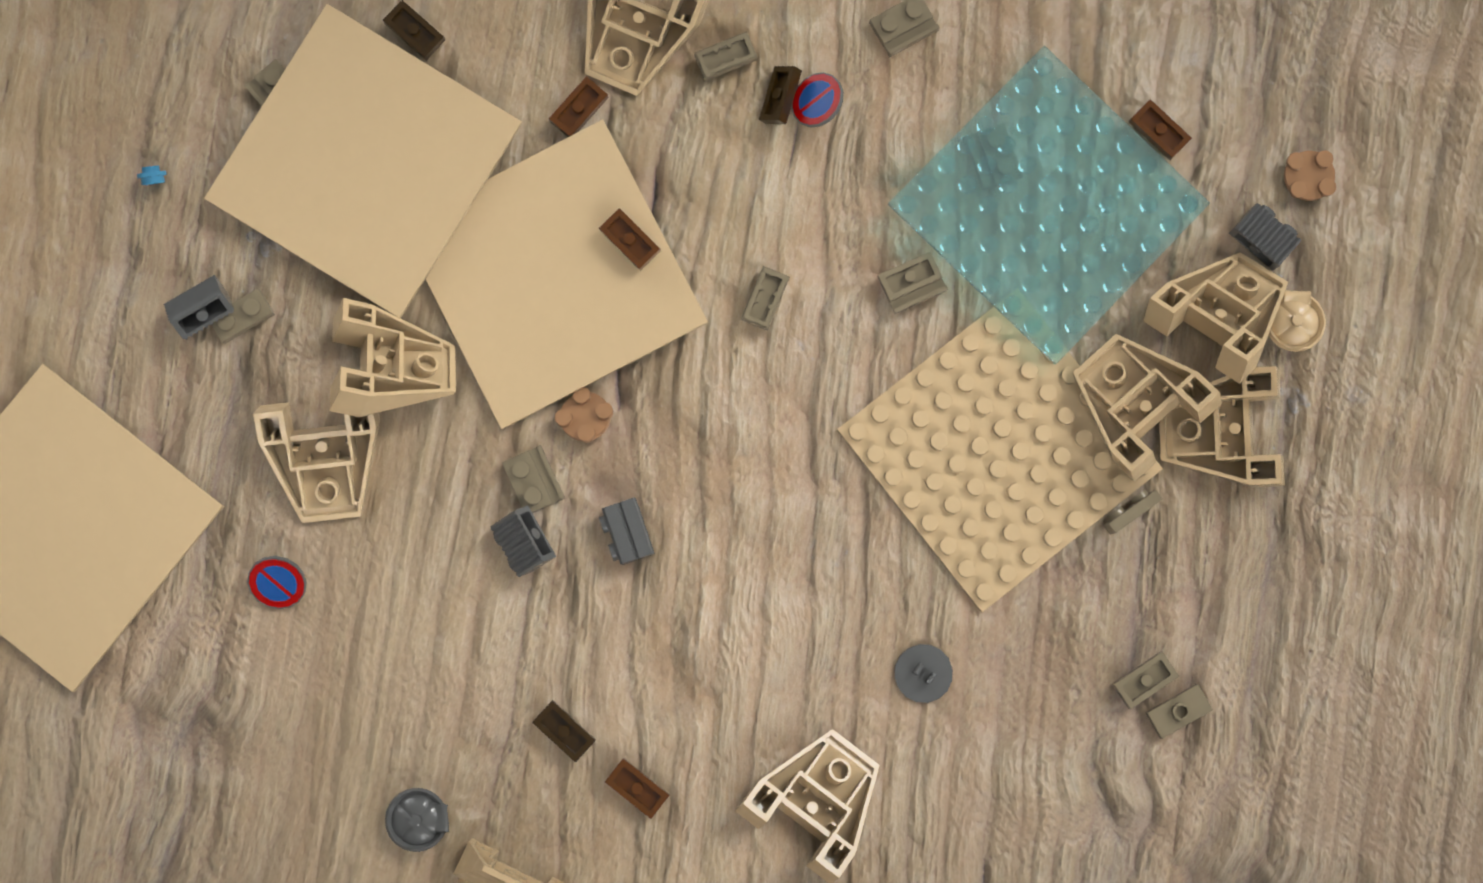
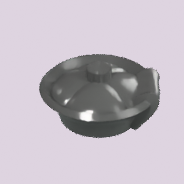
[385,788,449,852]

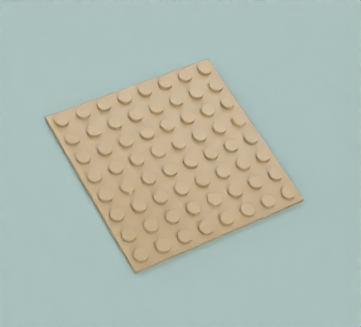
[204,4,523,318]
[426,119,708,430]
[837,288,1163,612]
[0,364,224,692]

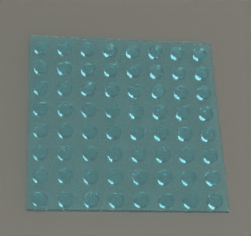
[888,45,1210,365]

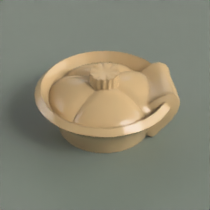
[1269,290,1326,352]

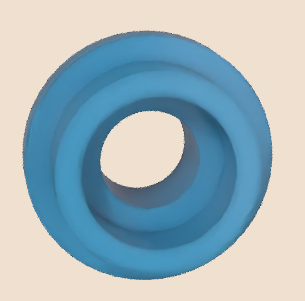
[137,165,167,185]

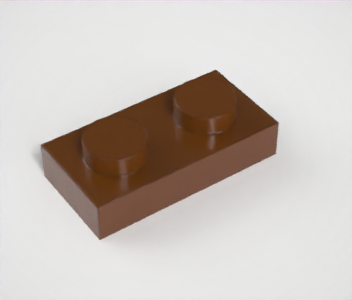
[549,76,609,137]
[1129,99,1192,160]
[599,208,661,271]
[605,758,670,819]

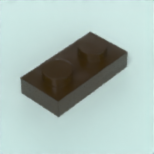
[383,0,445,61]
[759,66,802,124]
[532,700,596,763]

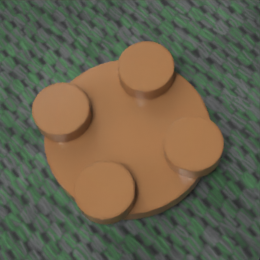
[1284,150,1337,201]
[555,387,614,443]

